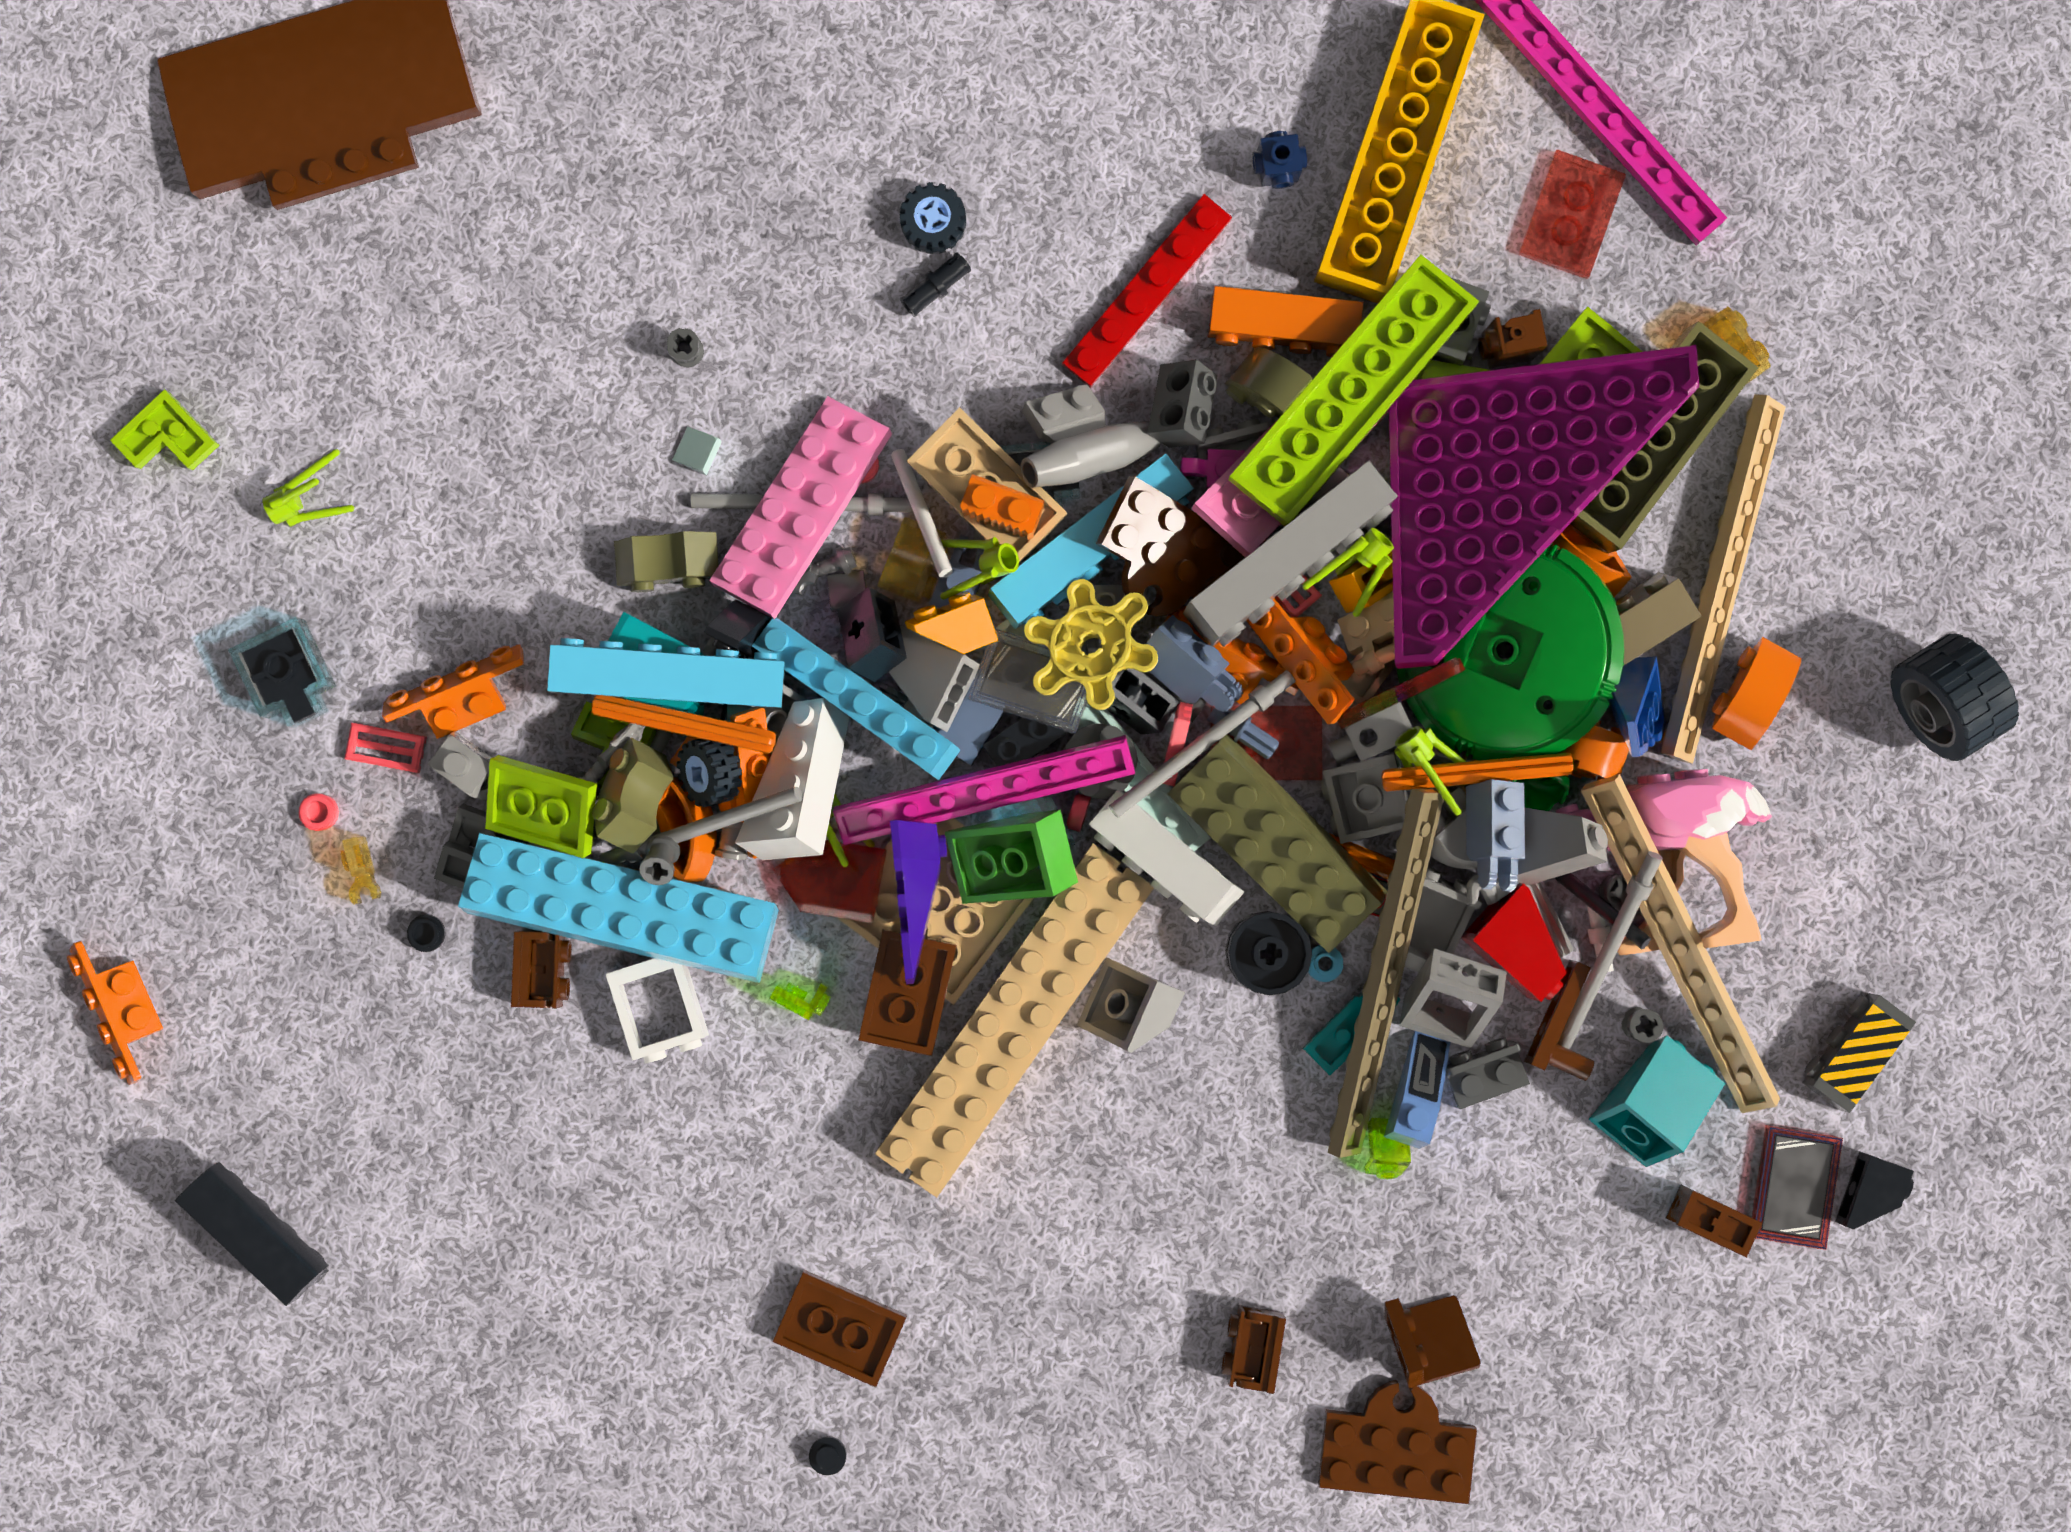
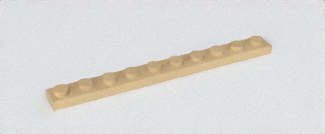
[1661,394,1786,764]
[1581,774,1780,1113]

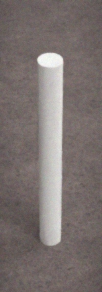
[891,449,953,578]

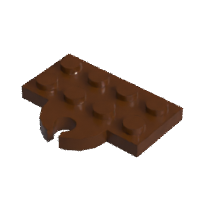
[1096,476,1245,617]
[1318,1380,1477,1504]

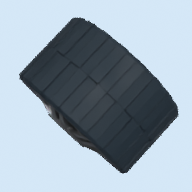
[1890,633,2019,761]

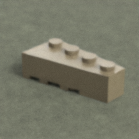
[1616,572,1702,666]

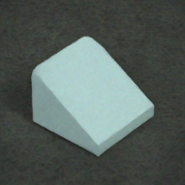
[672,426,721,475]

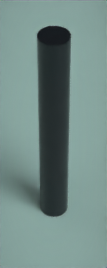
[1555,873,1651,950]

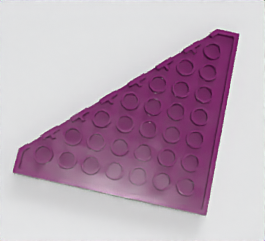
[1389,345,1699,669]

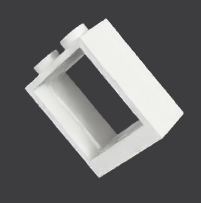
[606,958,709,1064]

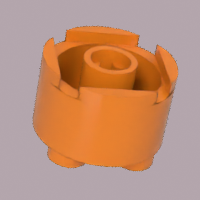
[1557,720,1629,781]

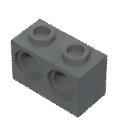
[1147,359,1218,448]

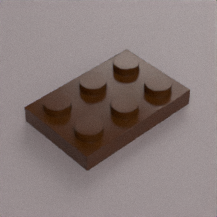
[858,929,957,1056]
[773,1270,907,1387]

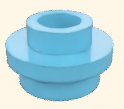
[1308,945,1343,982]

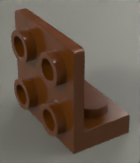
[1384,1295,1481,1388]

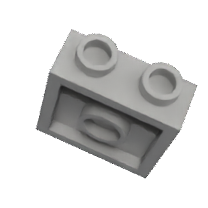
[1321,753,1409,844]

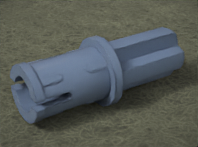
[1207,708,1279,759]

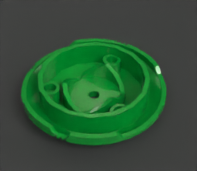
[1396,543,1625,761]

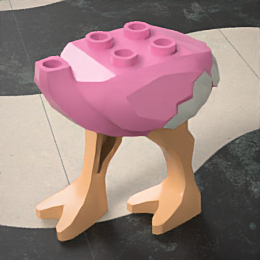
[1617,769,1772,955]

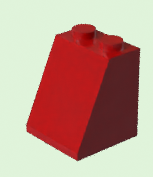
[1461,883,1567,1002]

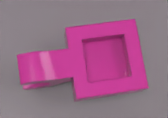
[1180,449,1245,488]

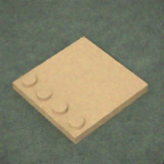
[834,818,1034,1005]

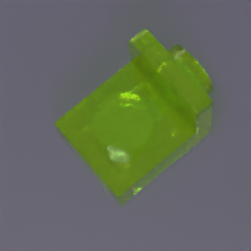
[769,982,831,1020]
[1364,1117,1411,1180]

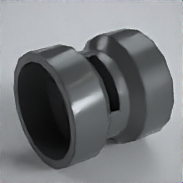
[1599,874,1628,911]

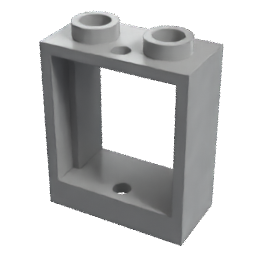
[1399,948,1507,1048]

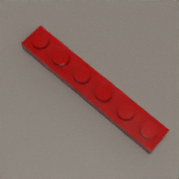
[1062,194,1232,388]

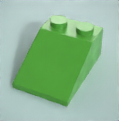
[945,810,1078,904]

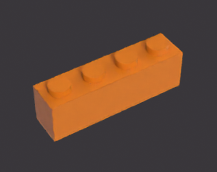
[1208,286,1363,357]

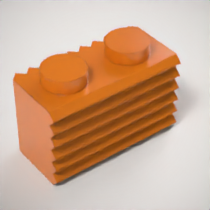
[960,474,1044,540]

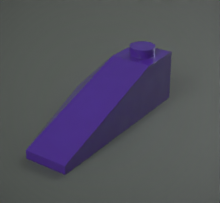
[890,820,947,984]

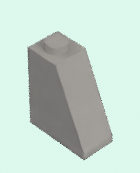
[889,626,980,732]
[1517,808,1608,885]

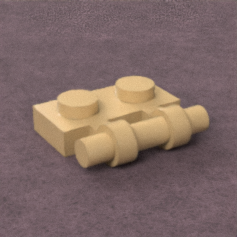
[1337,592,1395,676]

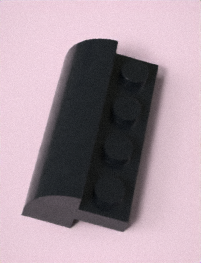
[175,1162,329,1306]

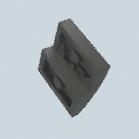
[434,804,528,889]

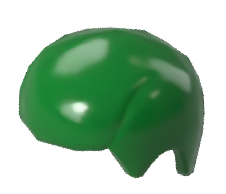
[1511,775,1570,811]

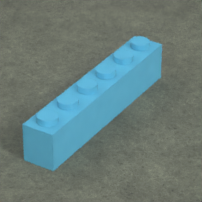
[988,454,1194,630]
[752,617,960,780]
[547,638,785,708]

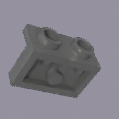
[1445,1037,1530,1109]

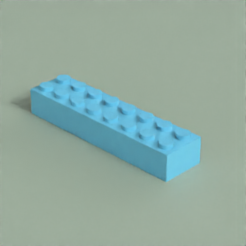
[458,833,779,983]

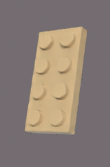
[907,407,1067,563]

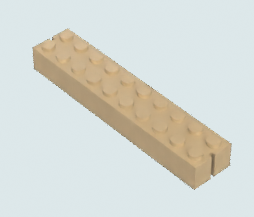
[875,843,1154,1198]

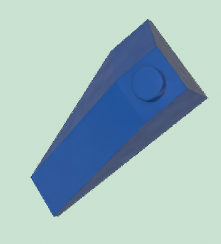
[1609,656,1666,757]

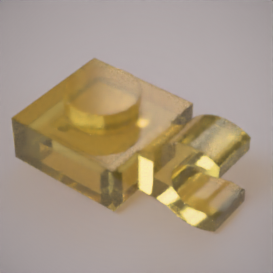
[340,837,381,905]

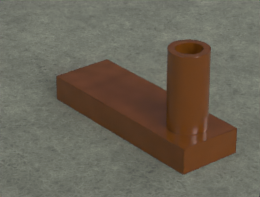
[1524,960,1595,1081]

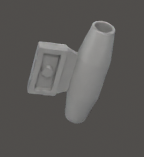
[1021,384,1161,488]

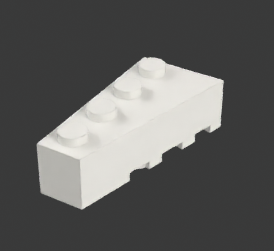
[735,698,849,860]
[1089,789,1244,926]

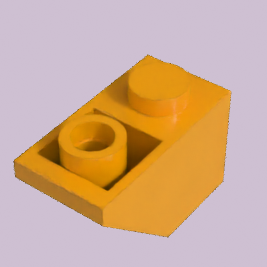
[905,592,998,654]

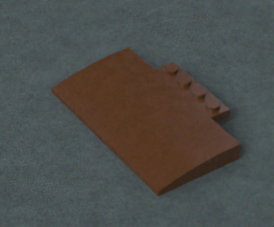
[157,0,482,210]

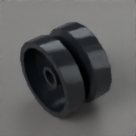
[1225,911,1312,996]

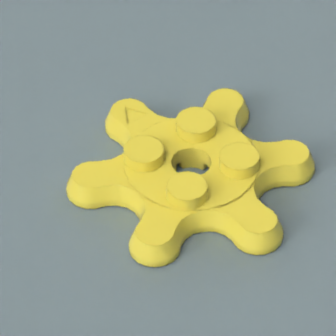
[1024,579,1158,710]

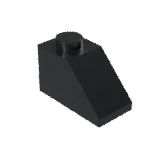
[1835,1151,1914,1230]

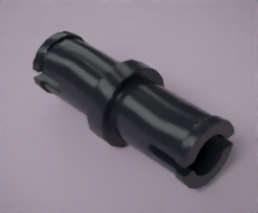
[900,252,971,317]

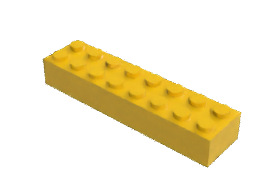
[1314,0,1485,303]

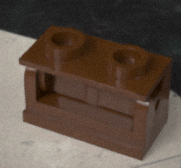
[1478,309,1548,369]
[511,931,572,1009]
[1665,1184,1762,1258]
[1221,1305,1286,1394]

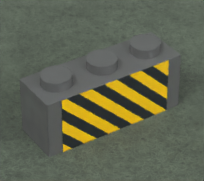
[1802,993,1916,1113]

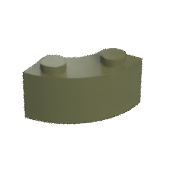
[1225,347,1313,419]
[614,531,719,593]
[592,737,673,854]

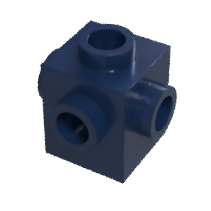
[1252,131,1307,189]

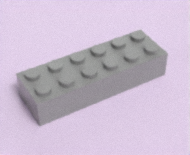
[1183,461,1398,647]

